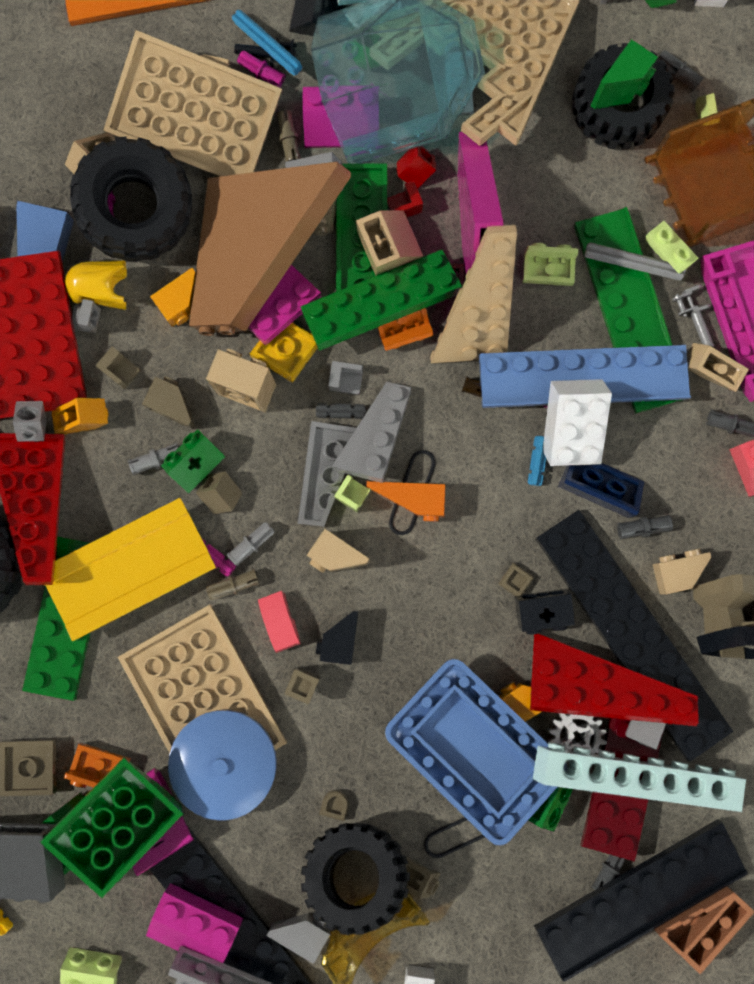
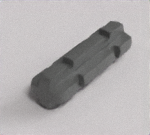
[316,403,366,419]

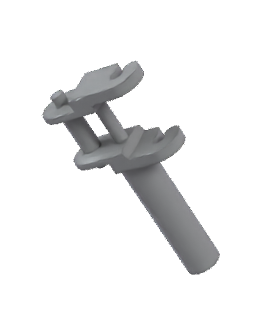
[672,284,715,348]

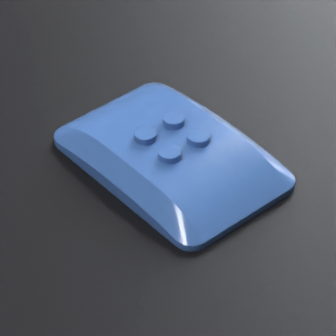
[385,659,568,845]

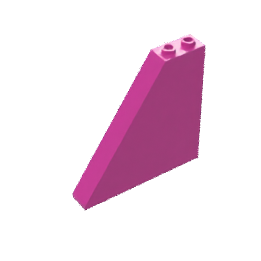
[458,132,503,281]

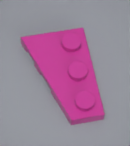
[248,265,321,346]

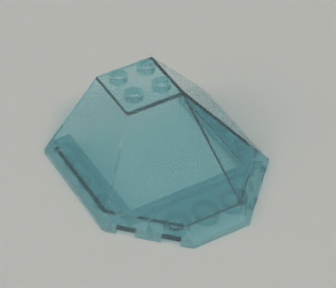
[311,0,485,163]

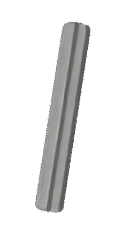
[585,242,686,281]

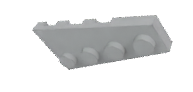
[332,382,411,483]

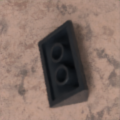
[289,0,345,41]

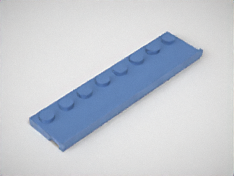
[479,345,691,408]

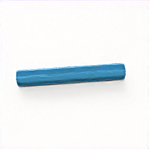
[232,10,302,76]

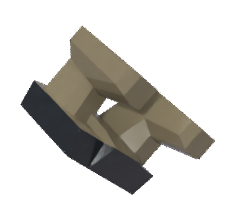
[693,574,754,659]

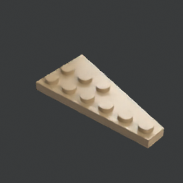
[430,225,517,363]

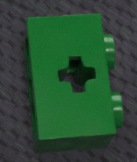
[161,429,226,493]

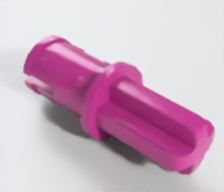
[237,51,286,88]

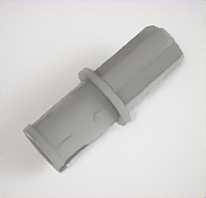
[227,522,275,566]

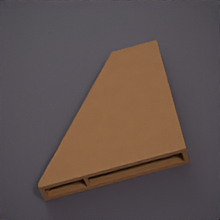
[189,162,351,336]

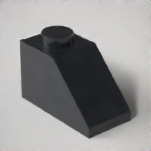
[316,611,358,665]

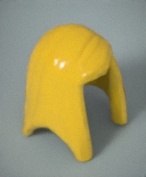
[65,260,127,310]

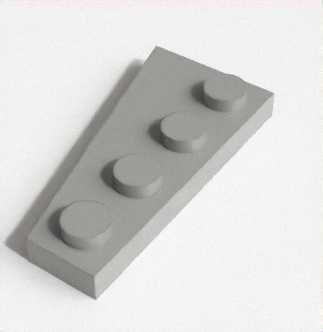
[297,421,356,527]

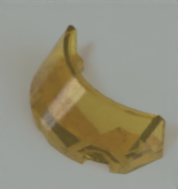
[321,893,431,984]

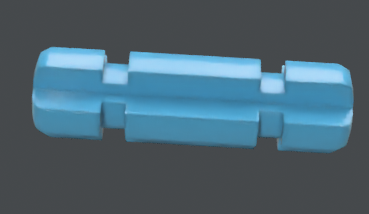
[528,436,547,486]

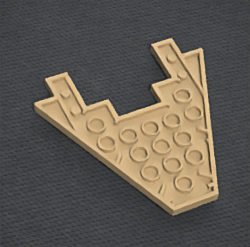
[369,0,580,146]

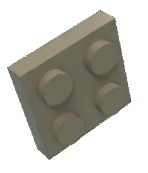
[0,739,56,796]

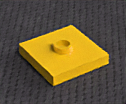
[250,323,318,383]

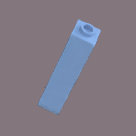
[16,201,74,262]

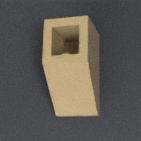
[652,549,711,595]

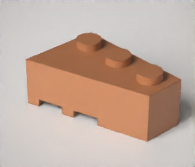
[654,887,754,974]

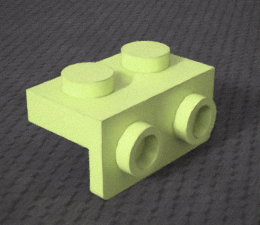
[645,221,698,274]
[522,243,578,286]
[60,947,122,984]

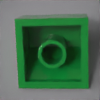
[591,39,658,109]

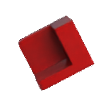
[397,142,437,189]
[387,181,423,217]

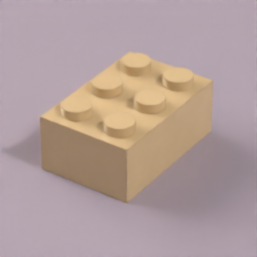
[206,349,276,412]

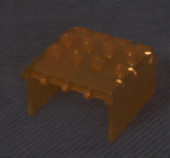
[644,98,754,248]

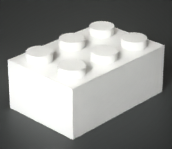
[543,379,612,466]

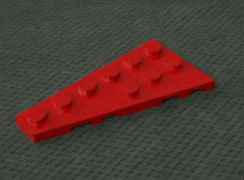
[0,433,66,585]
[530,634,698,726]

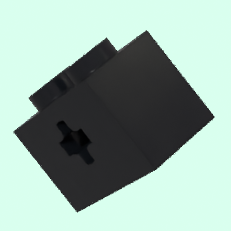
[515,589,575,634]

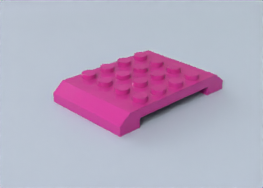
[700,240,754,402]

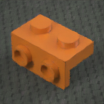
[377,308,434,351]
[64,743,131,788]

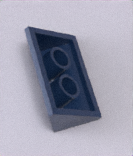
[558,463,644,518]

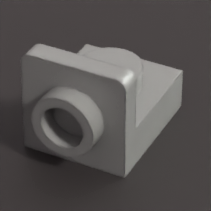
[72,299,101,334]

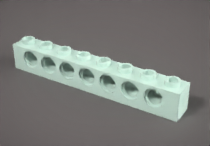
[533,743,746,812]

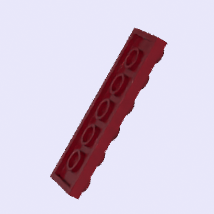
[580,718,664,862]

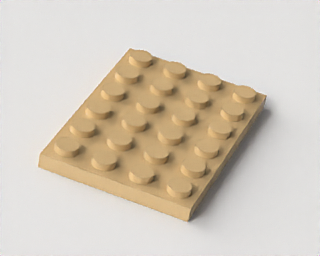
[103,30,282,177]
[118,604,287,753]

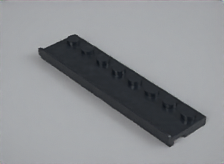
[534,819,748,982]

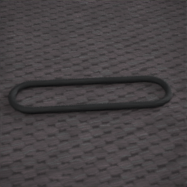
[389,450,436,535]
[424,817,485,858]

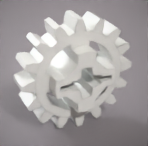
[548,713,607,764]

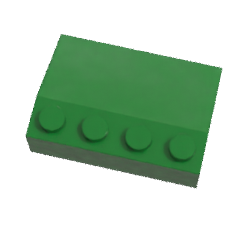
[40,757,183,898]

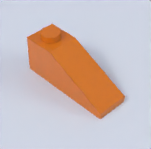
[366,481,446,522]

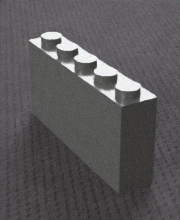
[0,823,65,903]

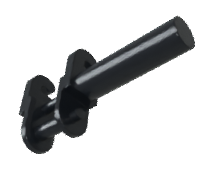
[234,37,297,68]

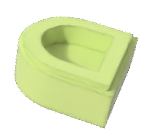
[695,93,718,122]

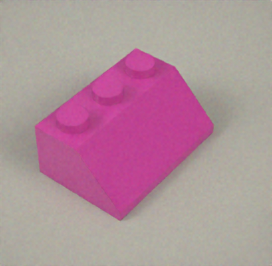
[303,86,379,148]
[146,883,243,963]

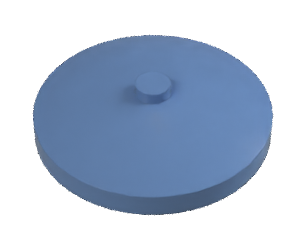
[168,710,277,820]

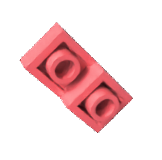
[258,591,301,653]

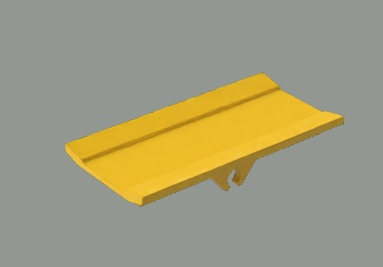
[45,498,216,641]

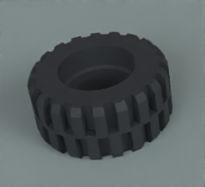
[572,43,675,150]
[301,823,410,935]

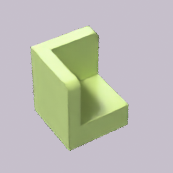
[334,475,371,512]

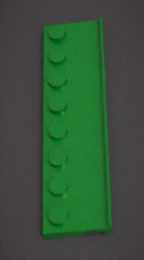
[574,207,682,414]

